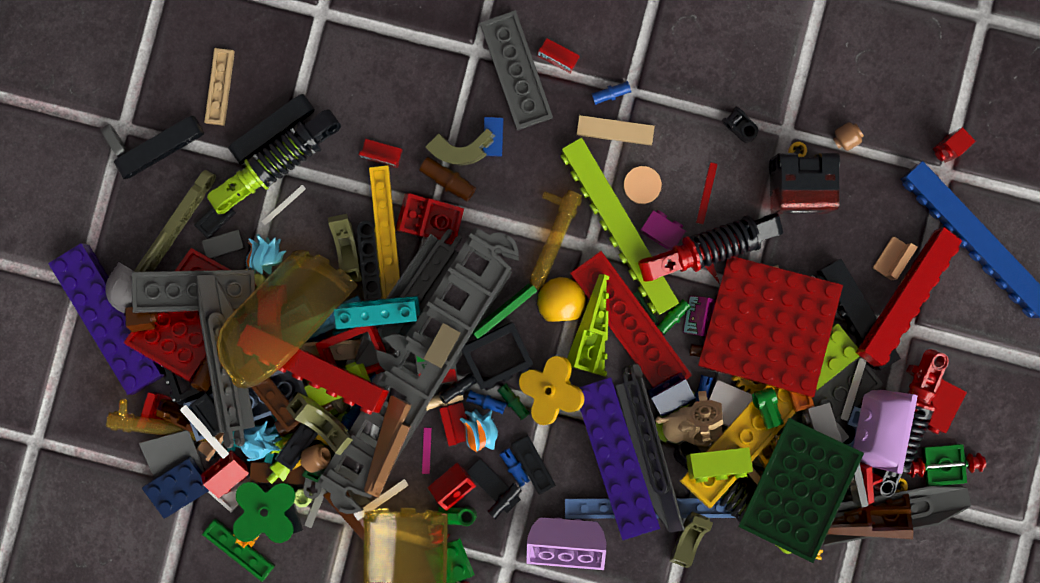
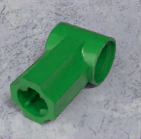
[752,387,784,430]
[437,506,477,526]

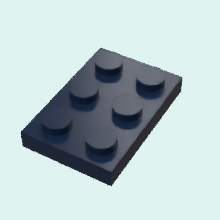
[142,456,209,519]

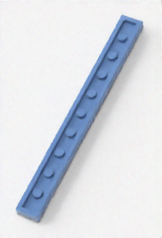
[565,498,736,519]

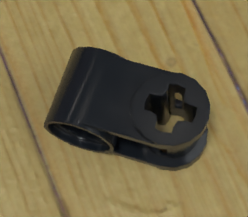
[722,106,759,143]

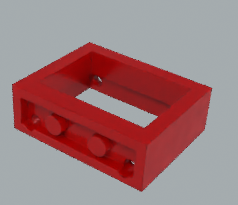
[315,325,387,376]

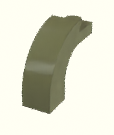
[426,128,495,165]
[328,214,362,285]
[286,393,353,455]
[669,512,713,568]

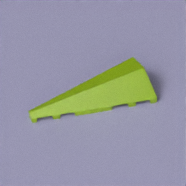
[567,274,609,377]

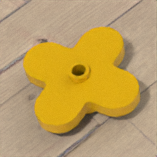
[519,356,584,425]

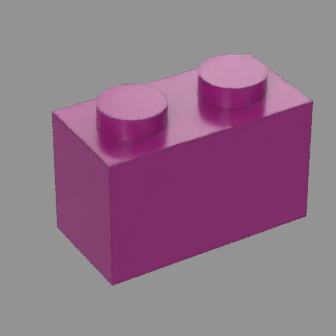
[639,210,686,250]

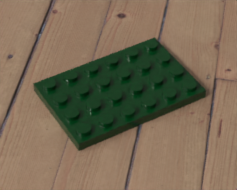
[738,418,864,563]

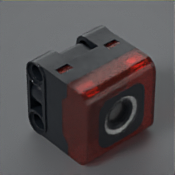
[769,153,840,214]

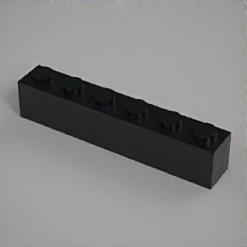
[817,259,901,370]

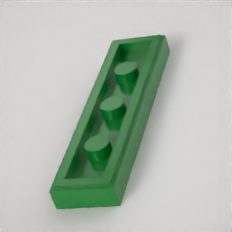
[472,284,537,339]
[202,518,275,582]

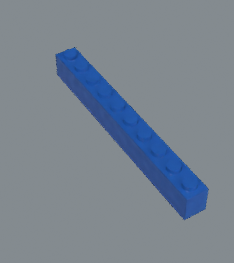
[900,161,1040,318]

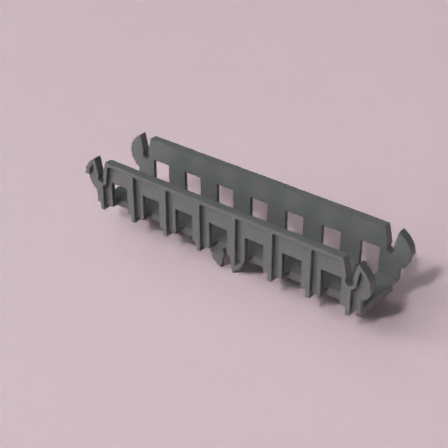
[318,228,519,514]

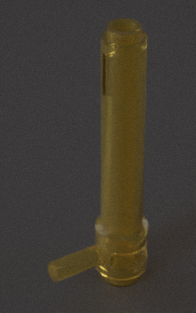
[529,190,582,290]
[106,399,208,442]

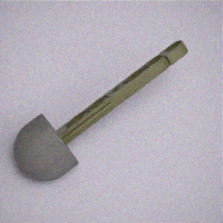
[106,170,216,313]

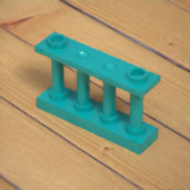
[334,295,421,329]

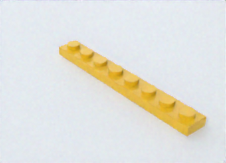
[369,166,400,299]

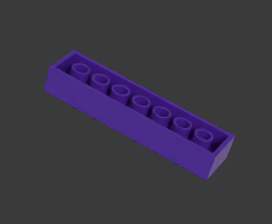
[48,243,166,395]
[580,378,660,541]

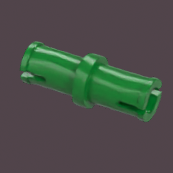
[657,299,691,335]

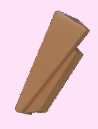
[364,396,412,498]

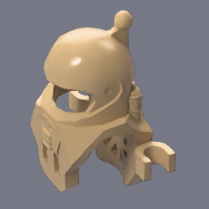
[655,391,723,447]

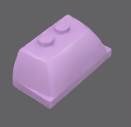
[853,390,918,474]
[527,518,606,570]

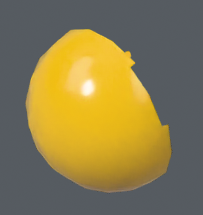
[537,277,586,322]

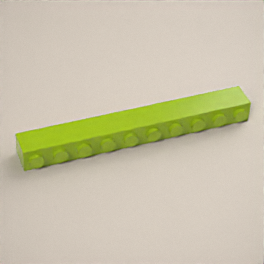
[560,138,679,315]

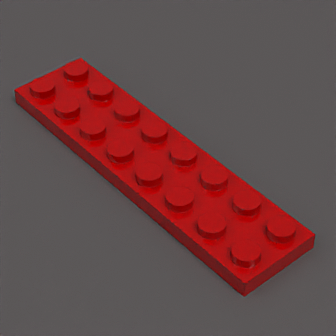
[571,251,692,387]

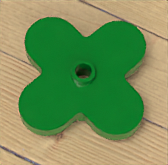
[233,482,296,543]

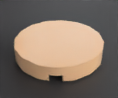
[623,166,662,204]

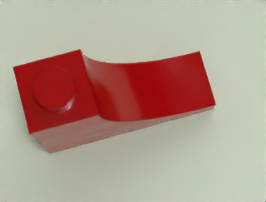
[906,365,967,435]

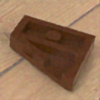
[156,399,192,432]

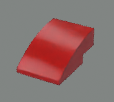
[395,193,464,245]

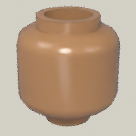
[833,122,864,151]
[300,444,331,473]

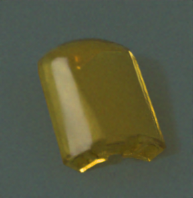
[217,250,358,388]
[364,508,448,583]

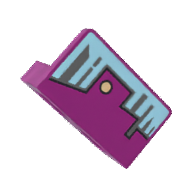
[683,296,716,337]

